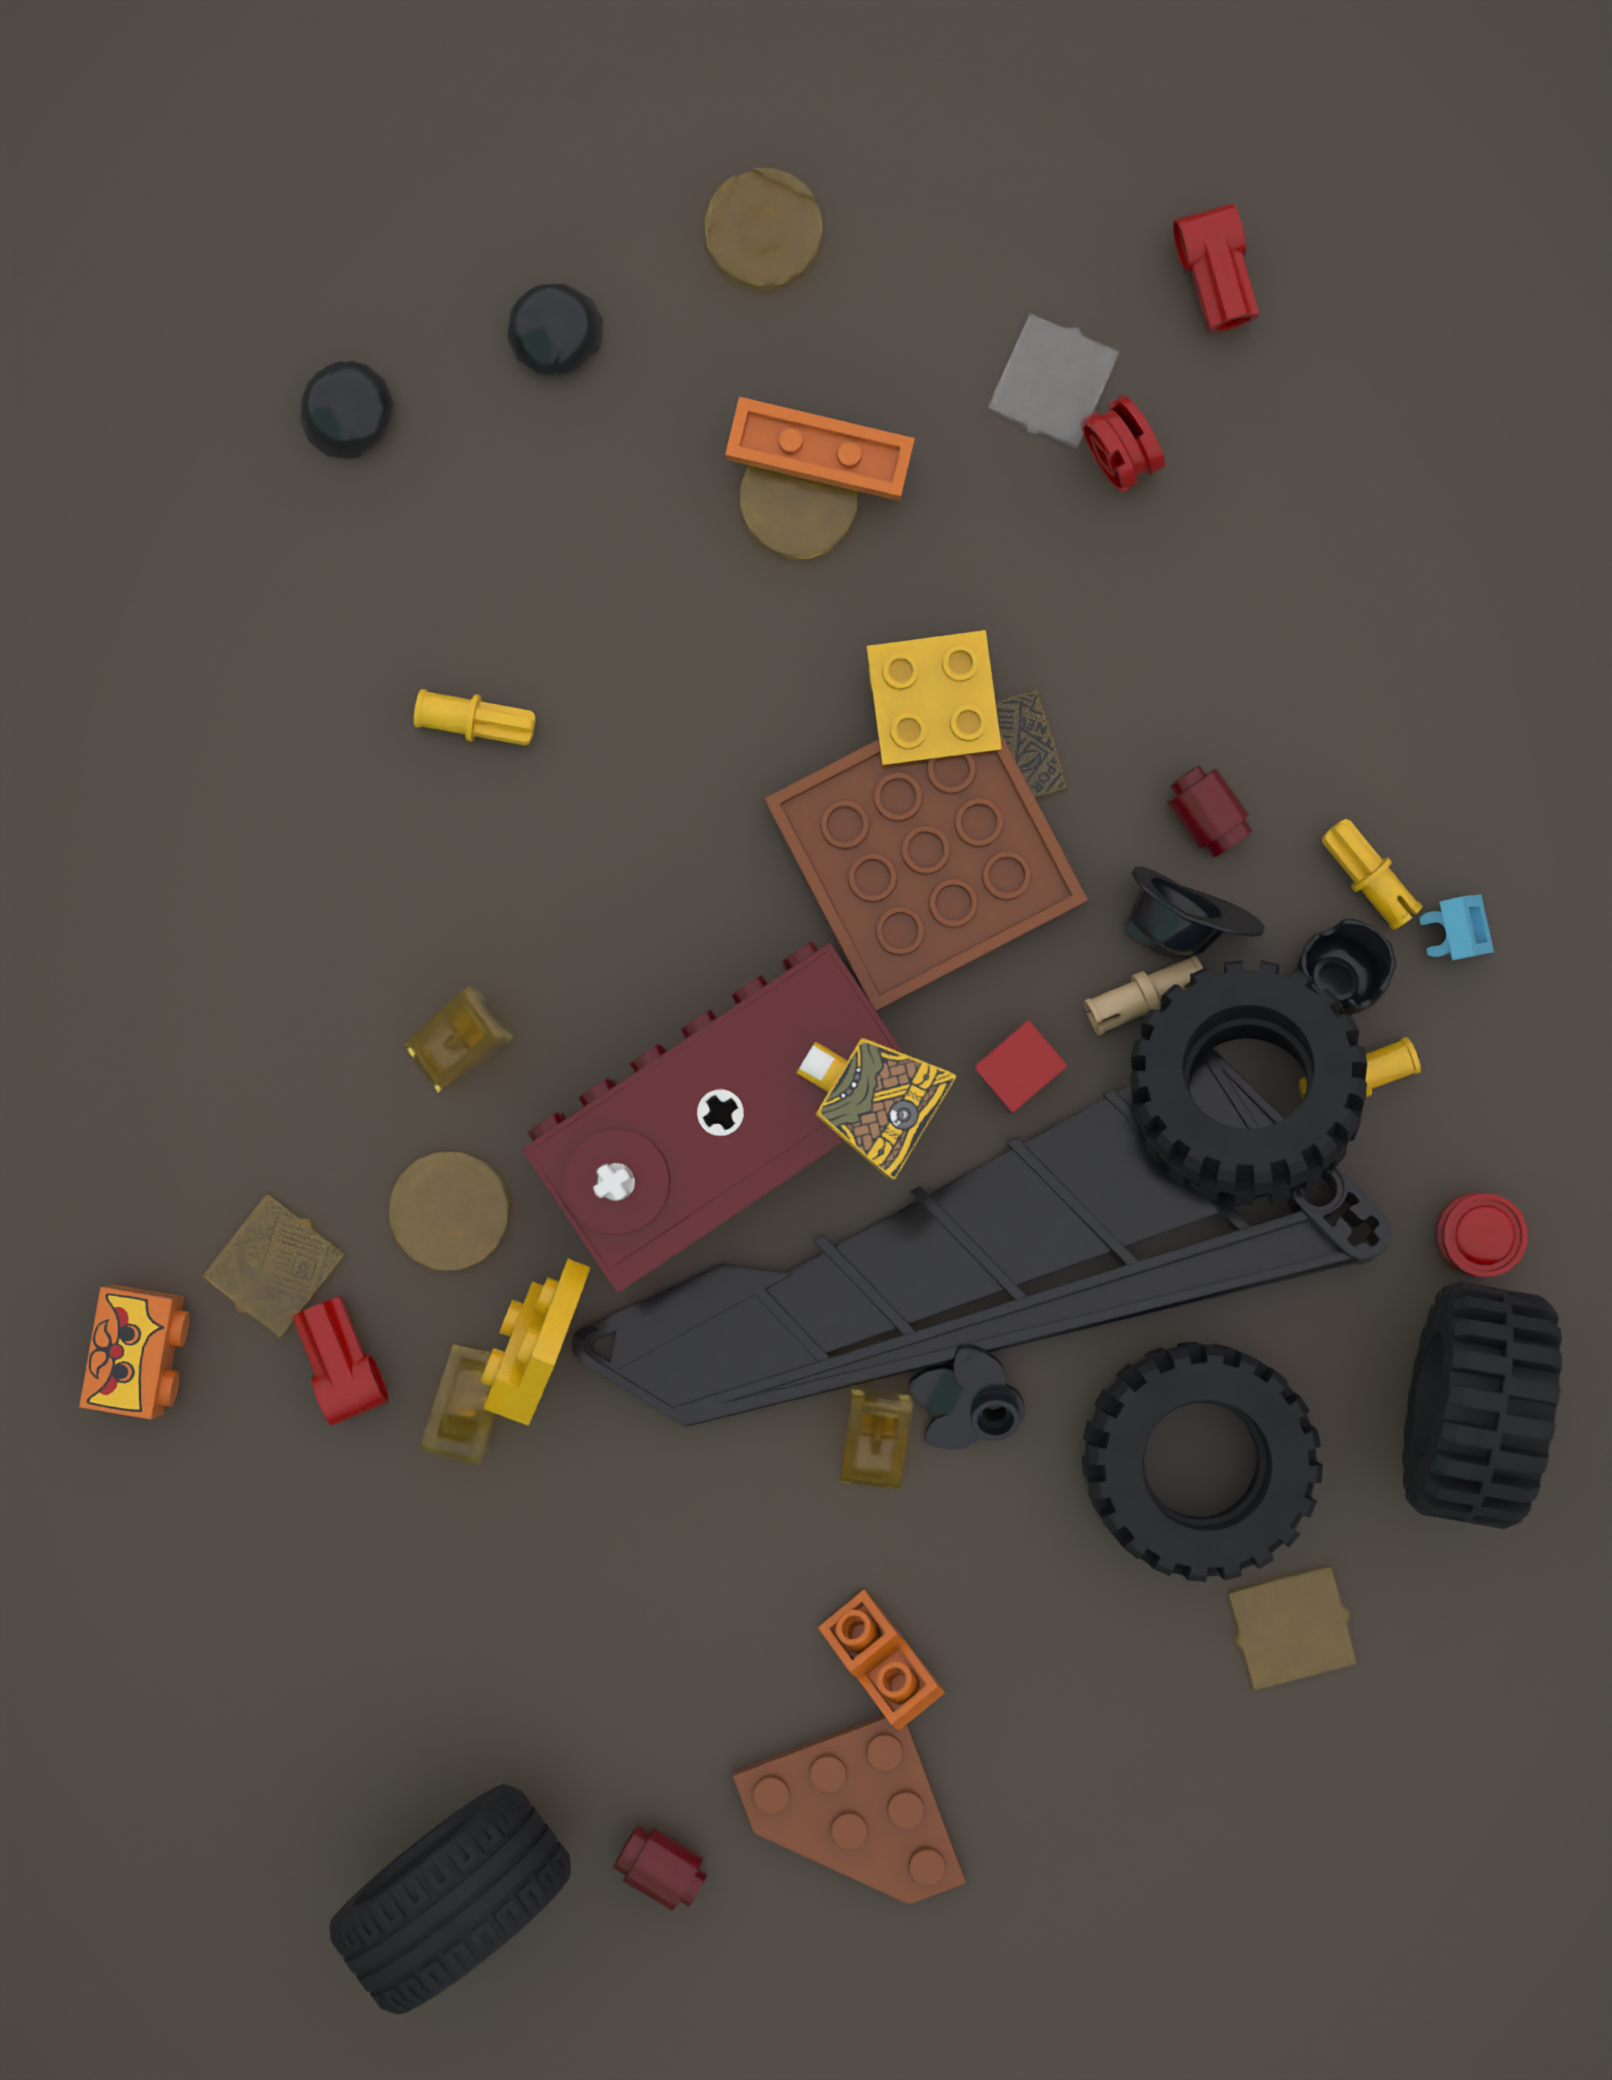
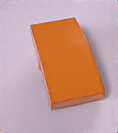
[817,1590,946,1731]

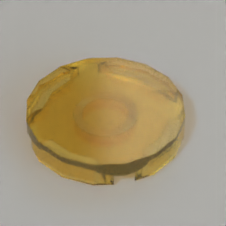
[704,167,823,290]
[740,466,857,559]
[389,1152,510,1270]

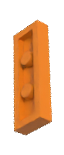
[725,397,915,501]

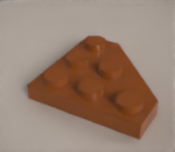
[732,1714,966,1905]

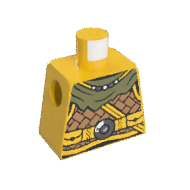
[796,1038,956,1180]

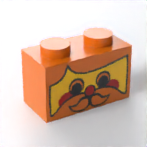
[79,1284,190,1420]

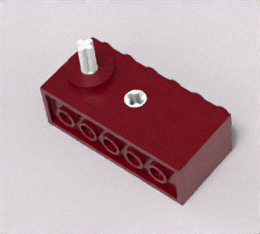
[521,941,904,1294]

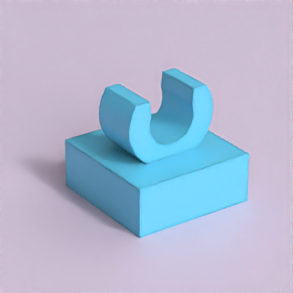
[1419,894,1494,961]

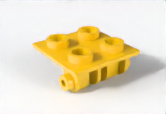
[866,630,1002,766]

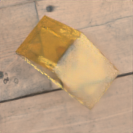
[403,986,514,1092]
[840,1389,913,1489]

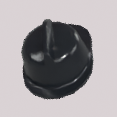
[1125,866,1265,958]

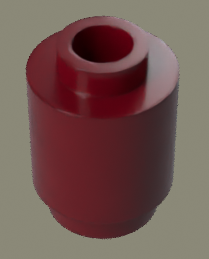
[1167,765,1253,858]
[613,1825,707,1911]

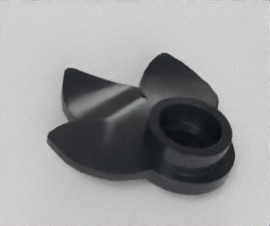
[908,1345,1025,1449]

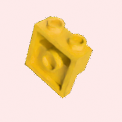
[480,1259,591,1426]

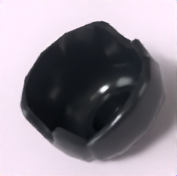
[508,284,602,375]
[300,361,394,459]
[1296,919,1397,1015]

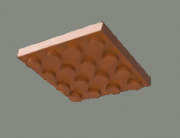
[764,730,1088,1011]

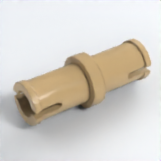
[1083,955,1203,1036]

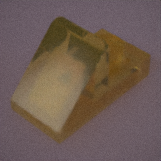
[420,1344,496,1465]

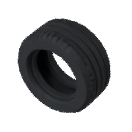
[329,1784,571,2015]

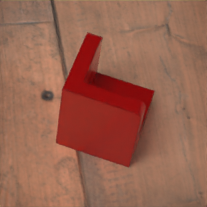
[975,1020,1068,1114]

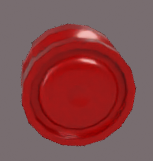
[1080,395,1165,493]
[1435,1193,1528,1277]

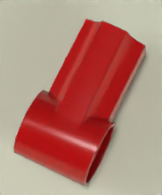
[1173,203,1260,333]
[291,1295,389,1426]

